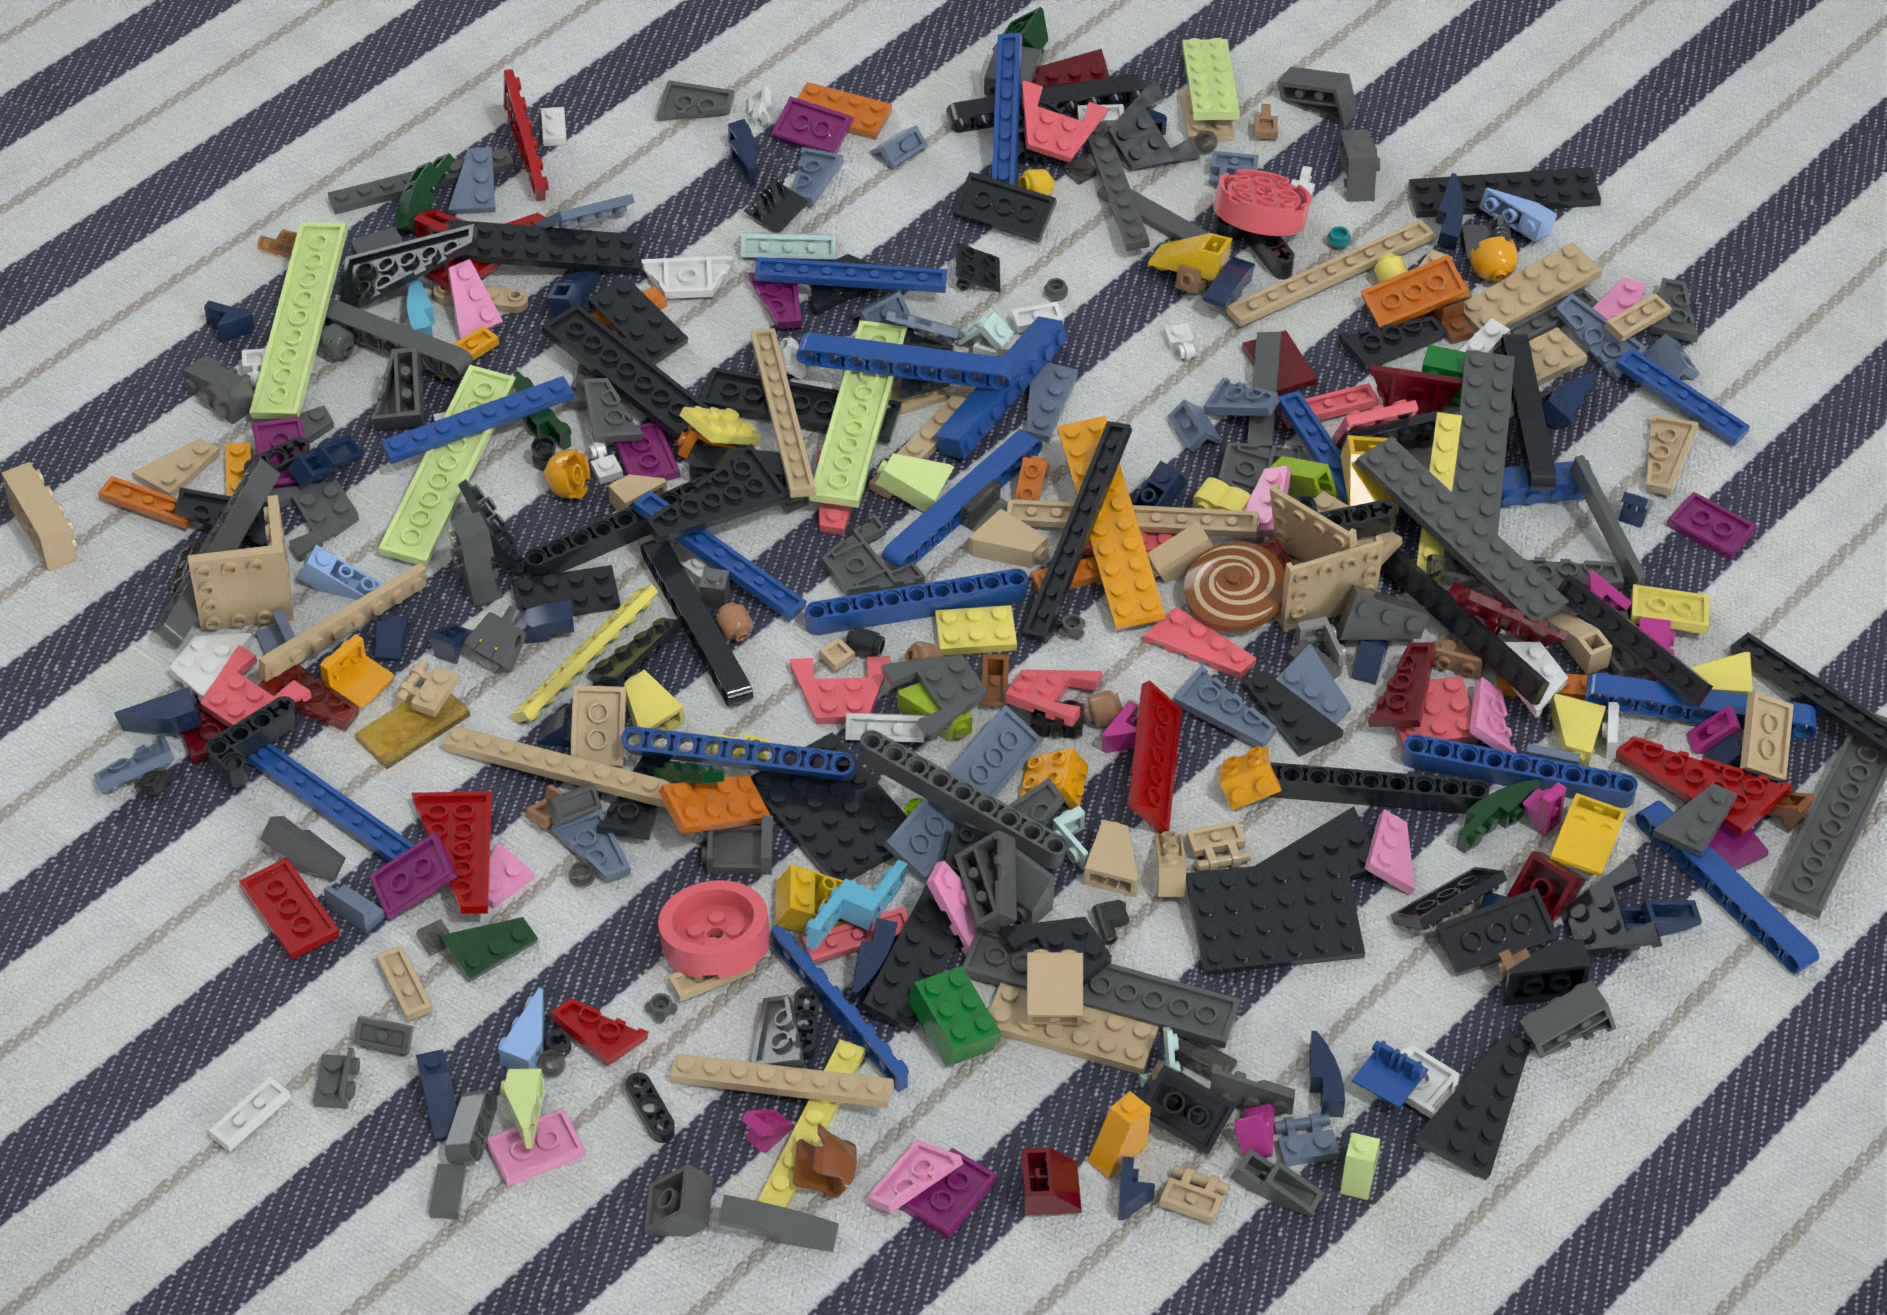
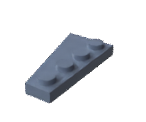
[533,194,635,228]
[1555,293,1647,382]
[1026,363,1078,443]
[1174,665,1277,748]

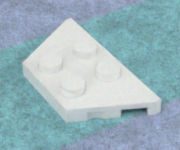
[641,256,733,299]
[169,633,253,701]
[1504,642,1568,718]
[1360,1045,1459,1118]

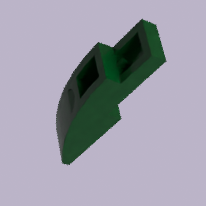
[395,153,455,233]
[514,371,572,450]
[1456,779,1541,853]

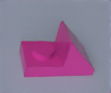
[1587,568,1633,610]
[1101,701,1138,753]
[1687,705,1741,754]
[1523,782,1566,836]
[1235,1104,1275,1158]
[741,1109,795,1153]

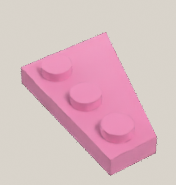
[447,259,503,340]
[1593,278,1646,320]
[1234,466,1291,540]
[1470,677,1516,753]
[926,861,979,957]

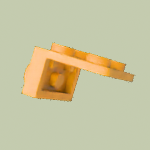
[320,634,394,708]
[1220,746,1281,811]
[1019,747,1088,809]

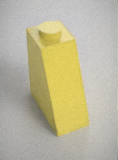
[1690,652,1753,695]
[624,670,684,743]
[1550,693,1606,767]

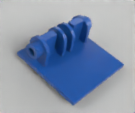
[1351,1040,1429,1109]

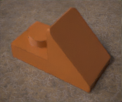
[1430,302,1474,345]
[981,654,1009,707]
[1766,792,1815,832]

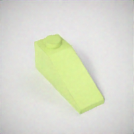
[501,1069,545,1149]

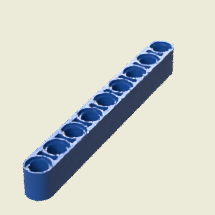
[796,333,1015,390]
[882,429,1043,569]
[805,569,1028,635]
[1586,673,1816,739]
[621,726,856,781]
[1402,734,1638,808]
[1635,800,1819,974]

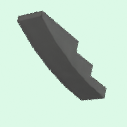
[718,1194,839,1252]

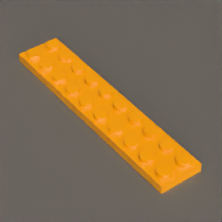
[1057,415,1165,630]

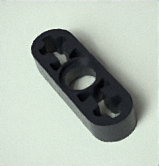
[244,437,310,474]
[794,987,820,1060]
[625,1072,675,1143]

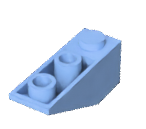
[1479,188,1557,242]
[296,545,382,600]
[498,987,544,1069]

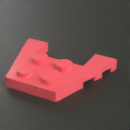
[1021,80,1109,163]
[200,645,312,727]
[790,656,890,724]
[1005,669,1102,727]

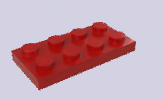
[239,858,340,960]

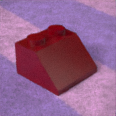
[1506,851,1587,924]

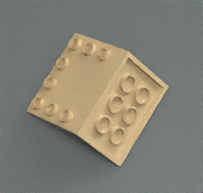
[1269,483,1403,565]
[188,495,294,631]
[1274,536,1384,632]

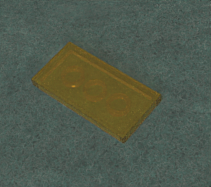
[354,693,470,770]

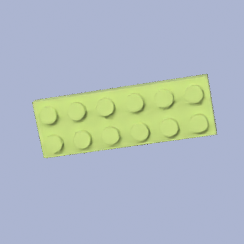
[1182,38,1240,120]

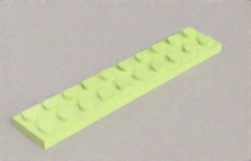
[249,222,348,419]
[809,320,907,508]
[378,365,516,567]

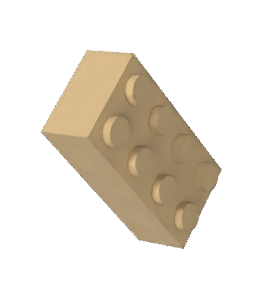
[2,462,78,572]

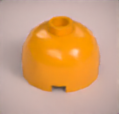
[1469,236,1518,282]
[544,449,590,499]

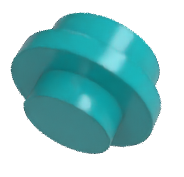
[1327,226,1351,248]

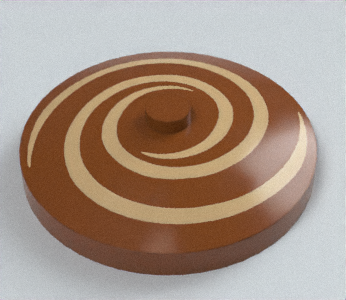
[1184,542,1285,632]

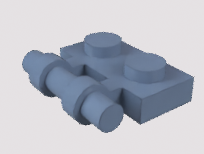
[1209,151,1259,185]
[1274,1113,1340,1167]

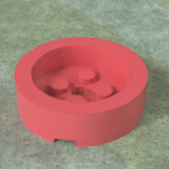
[1213,169,1312,236]
[658,880,771,979]

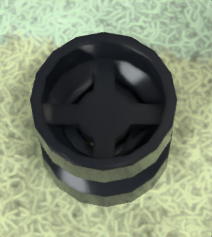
[531,436,556,471]

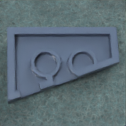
[448,147,496,215]
[792,147,844,206]
[886,309,960,342]
[1276,644,1351,725]
[93,733,175,793]
[552,809,631,882]

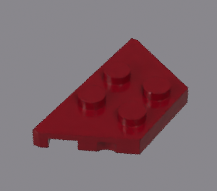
[1370,364,1462,416]

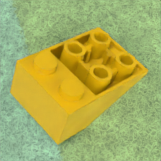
[1148,233,1232,282]
[1340,435,1399,515]
[1550,793,1627,877]
[775,864,850,933]

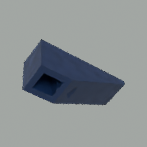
[547,271,601,318]
[1541,371,1597,430]
[1132,460,1187,507]

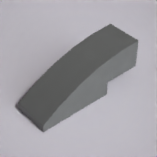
[260,816,346,881]
[1229,1148,1325,1216]

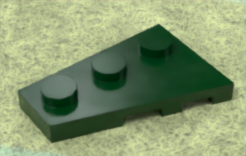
[654,761,724,784]
[439,917,538,982]

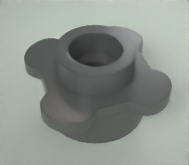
[1059,614,1086,639]
[644,993,678,1022]

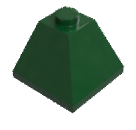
[993,7,1048,55]

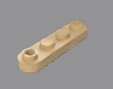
[433,285,528,313]

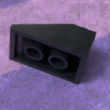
[1502,939,1591,1006]
[1137,1060,1237,1154]

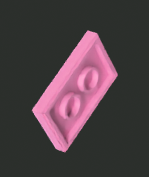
[486,1108,586,1187]

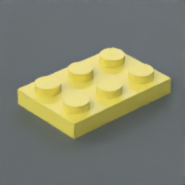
[679,406,762,445]
[1630,584,1709,634]
[935,605,1017,656]

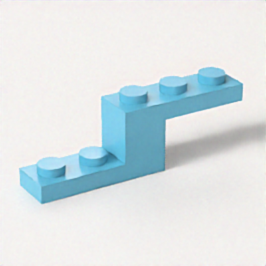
[805,859,908,950]

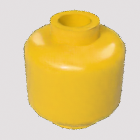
[1018,169,1054,196]

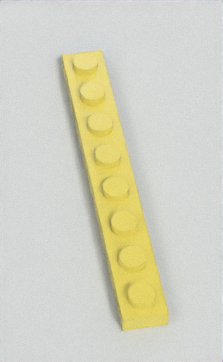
[1417,412,1462,585]
[510,584,658,723]
[758,1040,866,1208]

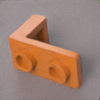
[676,425,736,459]
[1014,456,1050,501]

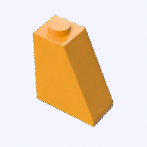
[1088,1091,1151,1180]

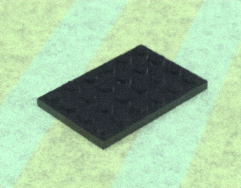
[750,732,907,881]
[1186,856,1365,975]

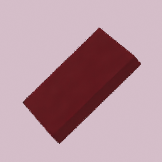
[1242,330,1317,395]
[181,694,229,764]

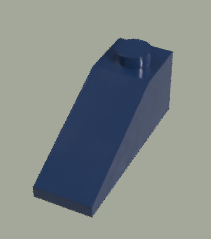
[114,687,203,734]
[416,1049,457,1142]

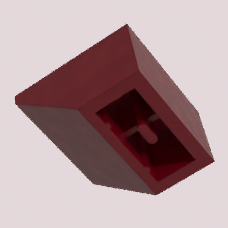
[1020,1147,1082,1216]

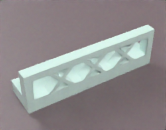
[741,232,837,259]

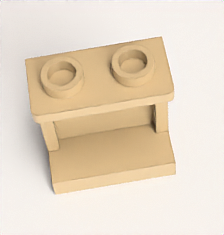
[1026,949,1083,1025]

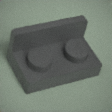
[313,1047,360,1109]

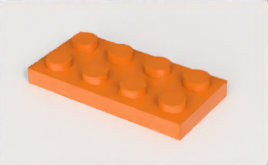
[798,82,892,140]
[1361,254,1469,329]
[658,775,771,834]

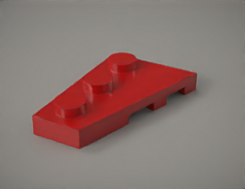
[550,998,649,1066]

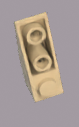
[1546,612,1613,675]
[1155,831,1186,897]

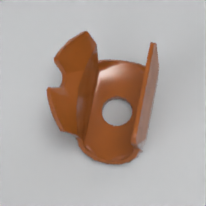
[793,1123,857,1198]

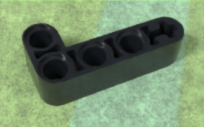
[1216,216,1295,280]
[1296,495,1397,539]
[206,696,298,787]

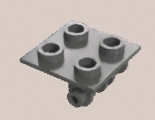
[1462,215,1511,260]

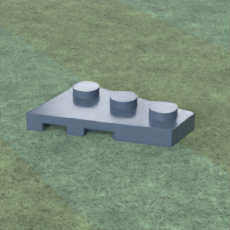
[1203,377,1280,417]

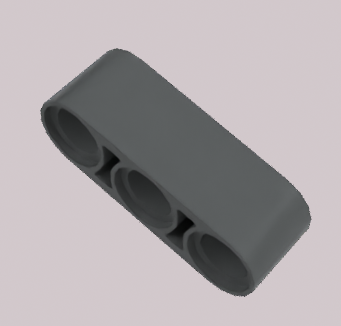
[445,1090,497,1164]

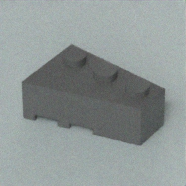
[1277,67,1358,127]
[1339,130,1380,202]
[371,347,425,431]
[183,355,254,424]
[448,512,503,607]
[1336,585,1430,640]
[954,830,1017,933]
[1520,979,1616,1058]

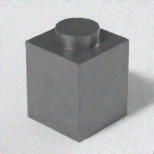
[699,568,730,609]

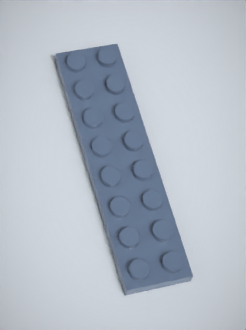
[883,705,1044,881]

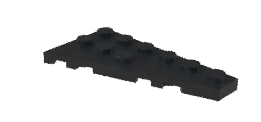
[1255,806,1374,881]

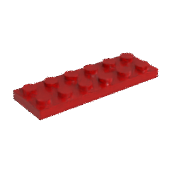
[1128,680,1182,834]

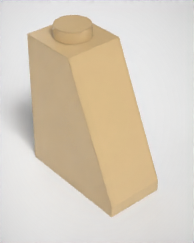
[969,509,1048,569]
[1147,521,1214,583]
[1084,820,1138,897]

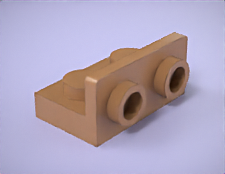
[1433,636,1485,678]

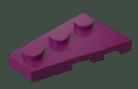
[748,273,802,329]

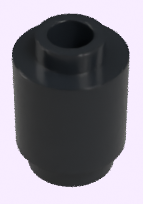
[845,626,885,657]

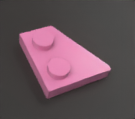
[489,843,534,909]

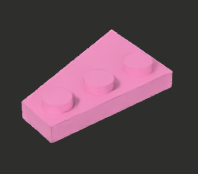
[1364,809,1415,895]
[866,1139,963,1213]

